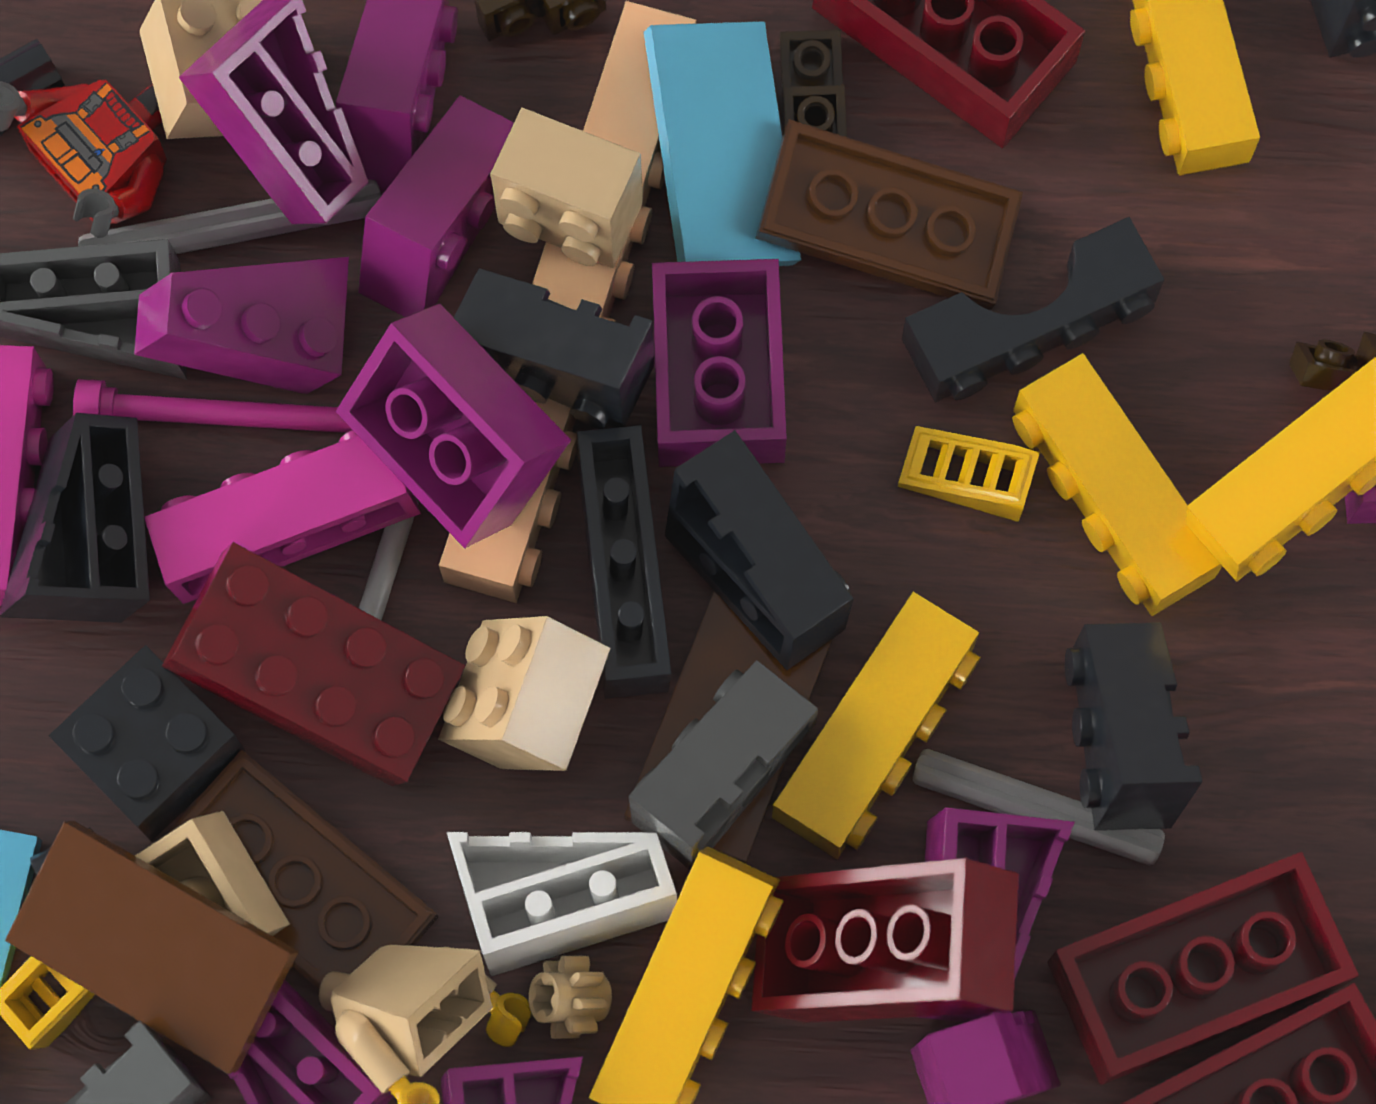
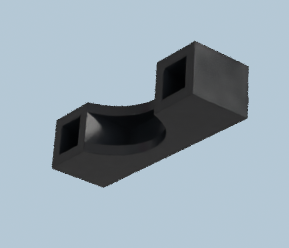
[902,217,1164,403]

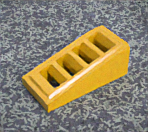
[898,426,1040,522]
[0,957,95,1050]

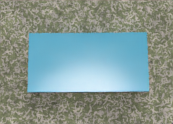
[643,21,801,266]

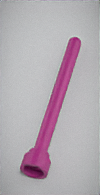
[73,379,352,433]

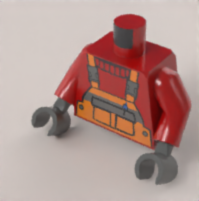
[0,80,167,238]

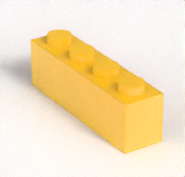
[1130,0,1260,176]
[1012,353,1222,616]
[1186,357,1376,582]
[772,592,981,859]
[589,846,784,1104]

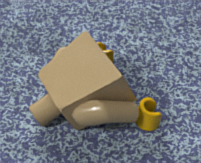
[319,944,531,1104]

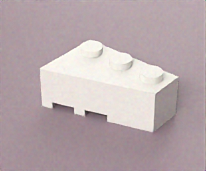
[447,832,677,976]

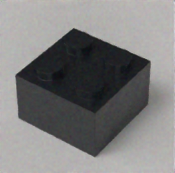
[48,645,246,841]

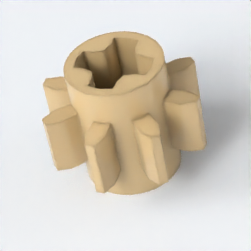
[529,956,612,1039]

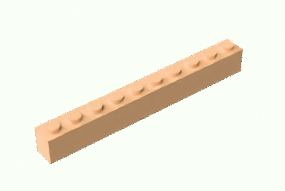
[439,1,696,603]

